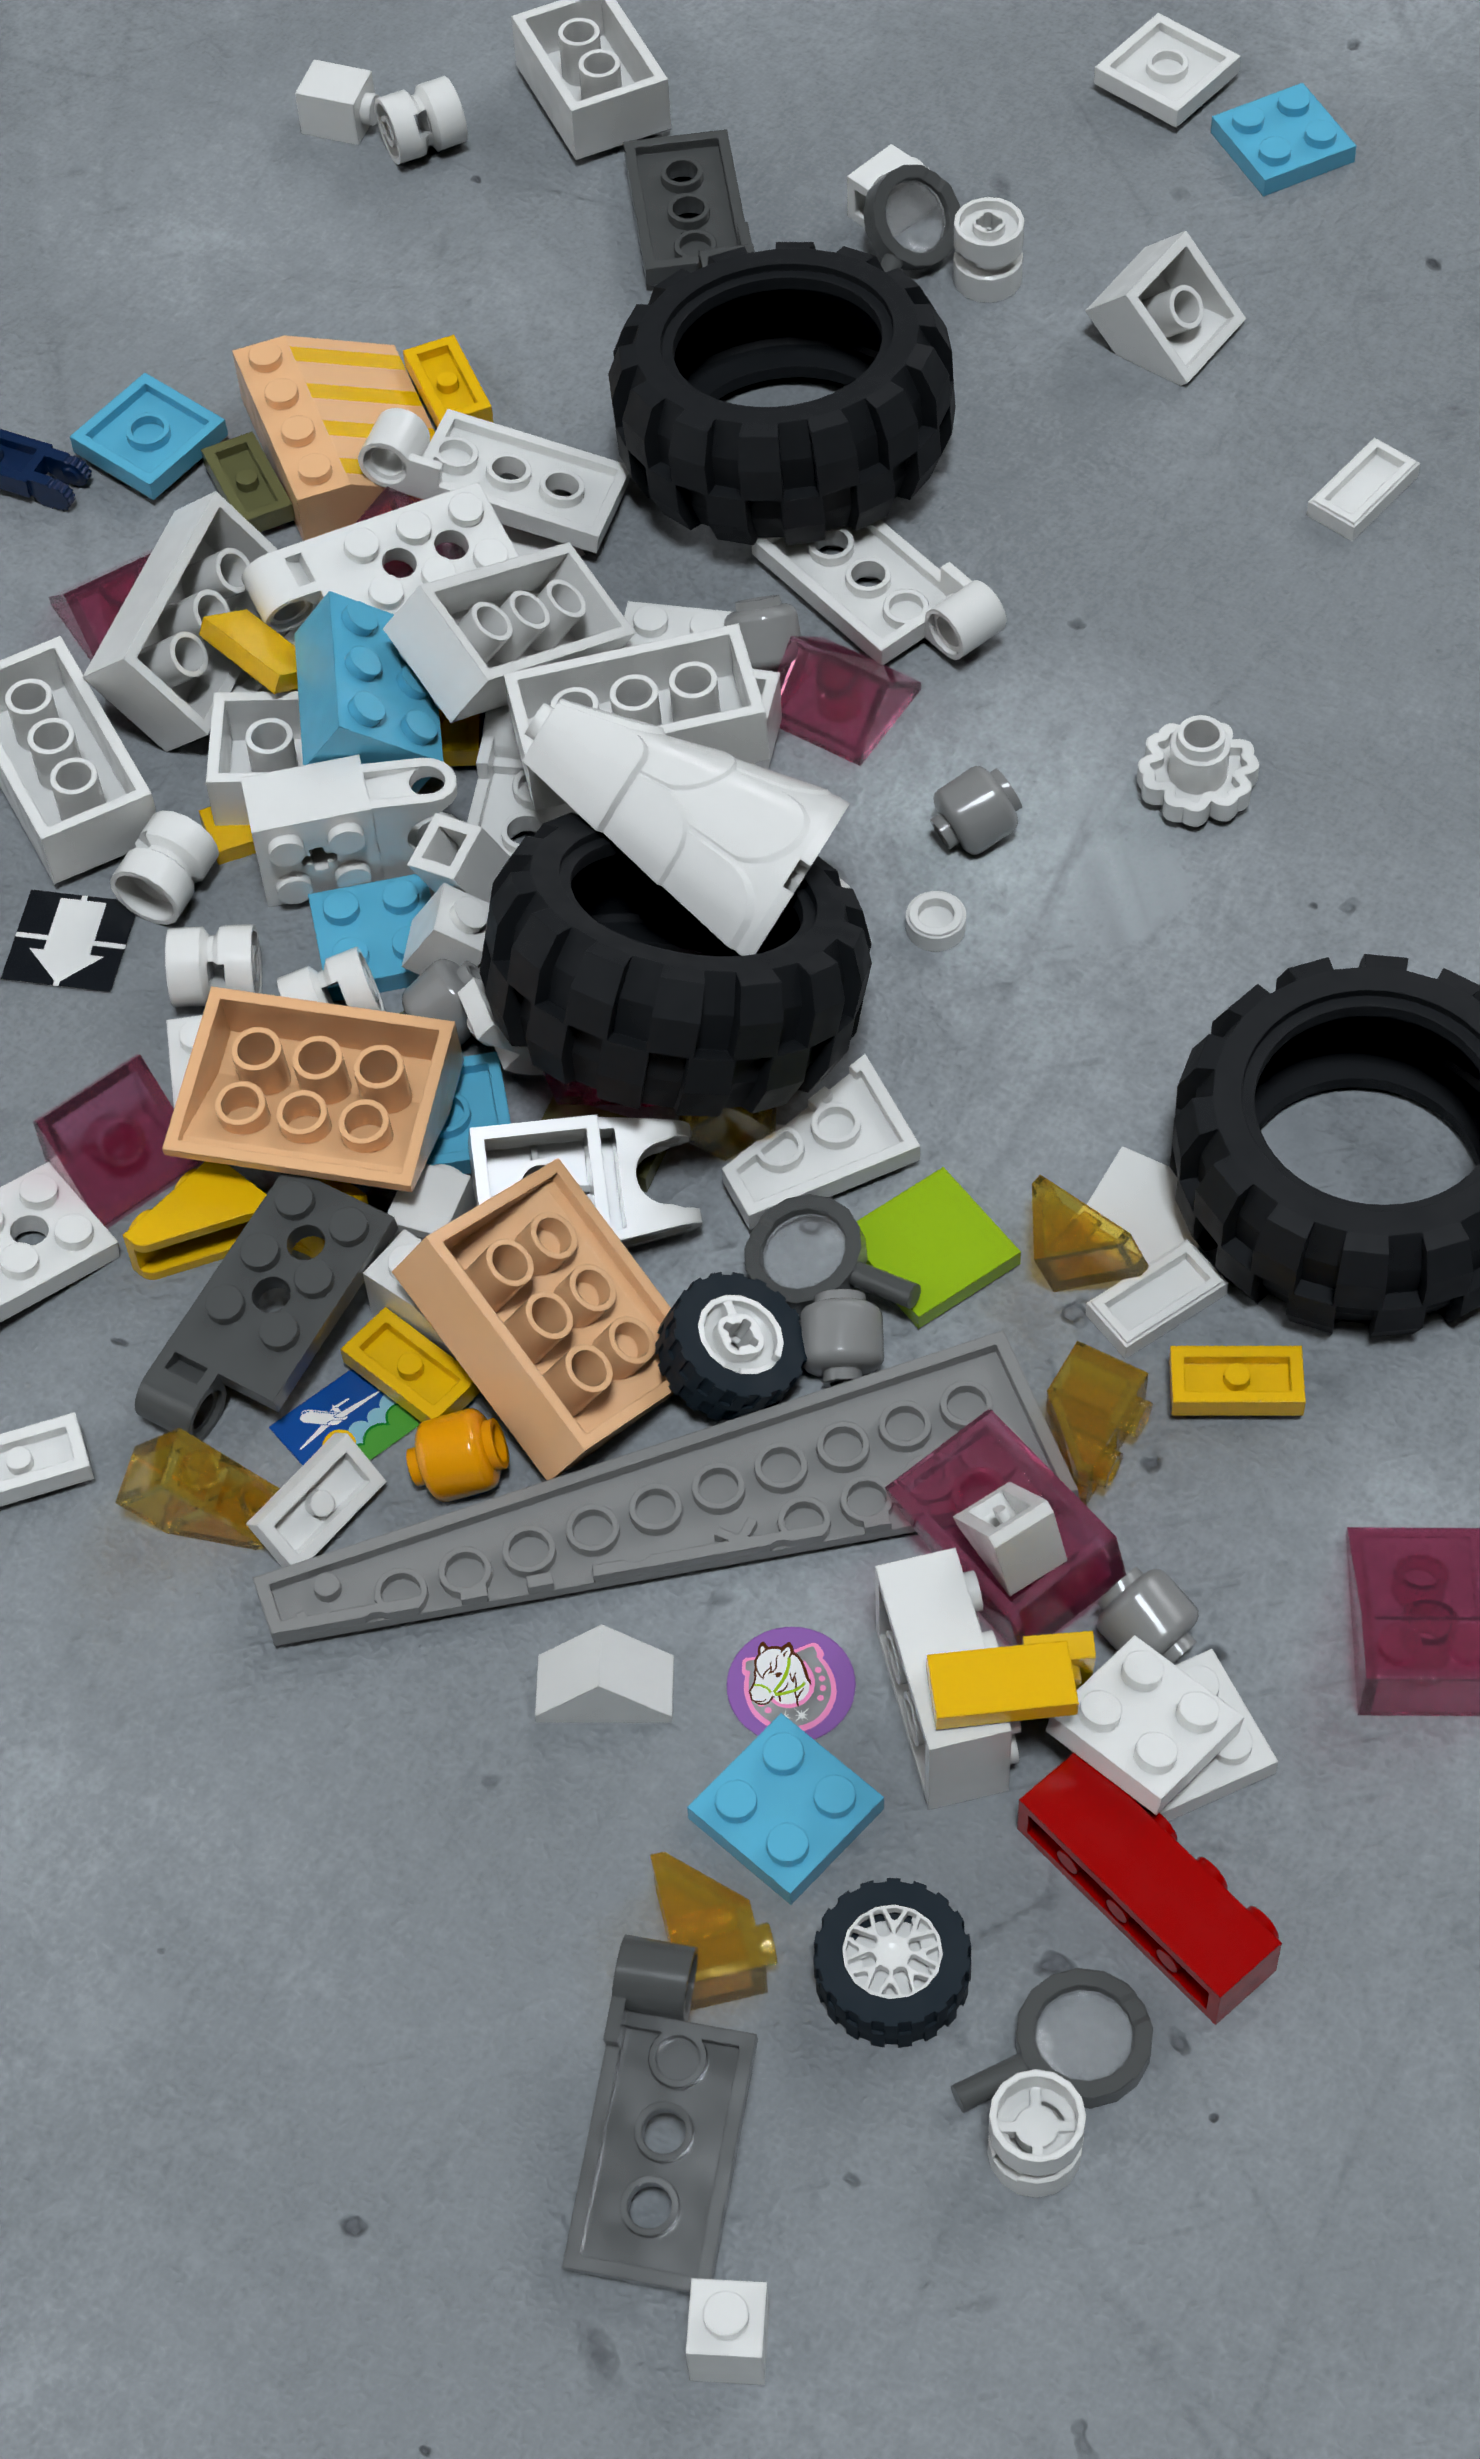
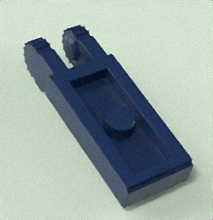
[0,429,92,511]

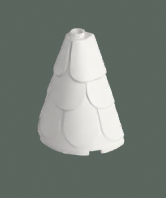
[522,699,850,956]

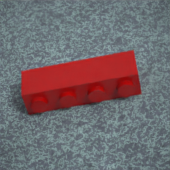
[1017,1753,1282,2025]

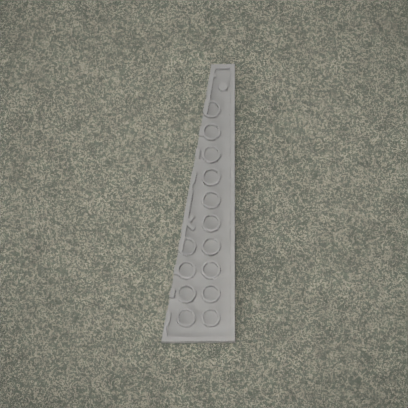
[252,1330,1078,1646]

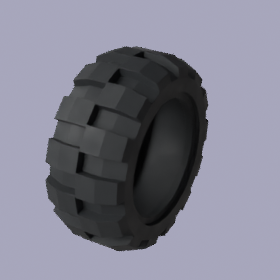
[608,242,956,546]
[479,812,872,1117]
[1170,954,1480,1338]

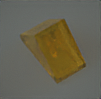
[1032,1174,1149,1292]

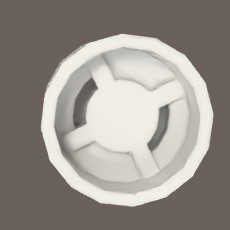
[374,76,468,165]
[953,197,1024,303]
[110,810,219,925]
[165,924,262,1007]
[277,946,386,1011]
[987,2069,1086,2198]

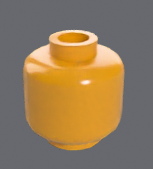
[406,1408,509,1502]

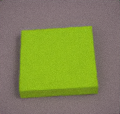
[842,1167,1021,1329]

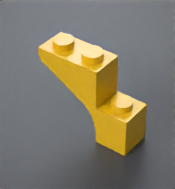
[122,1161,368,1280]

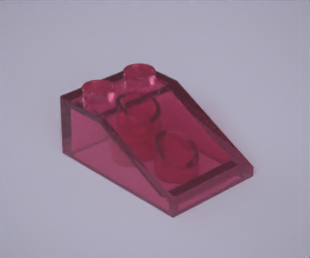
[885,1408,1126,1646]
[1346,1527,1480,1716]

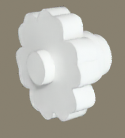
[1137,715,1259,827]

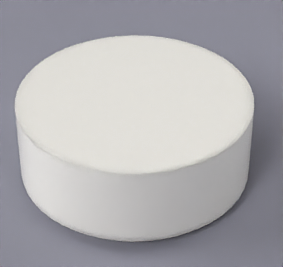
[906,891,966,952]

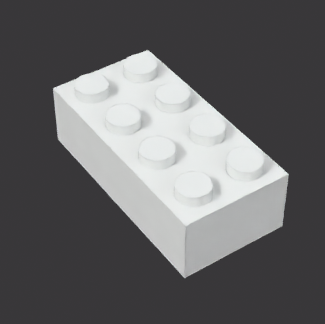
[82,491,278,752]
[383,542,636,723]
[503,623,770,810]
[0,636,156,884]

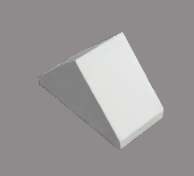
[953,1482,1068,1596]
[535,1624,674,1723]

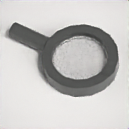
[863,165,960,272]
[744,1194,921,1314]
[951,1968,1153,2112]

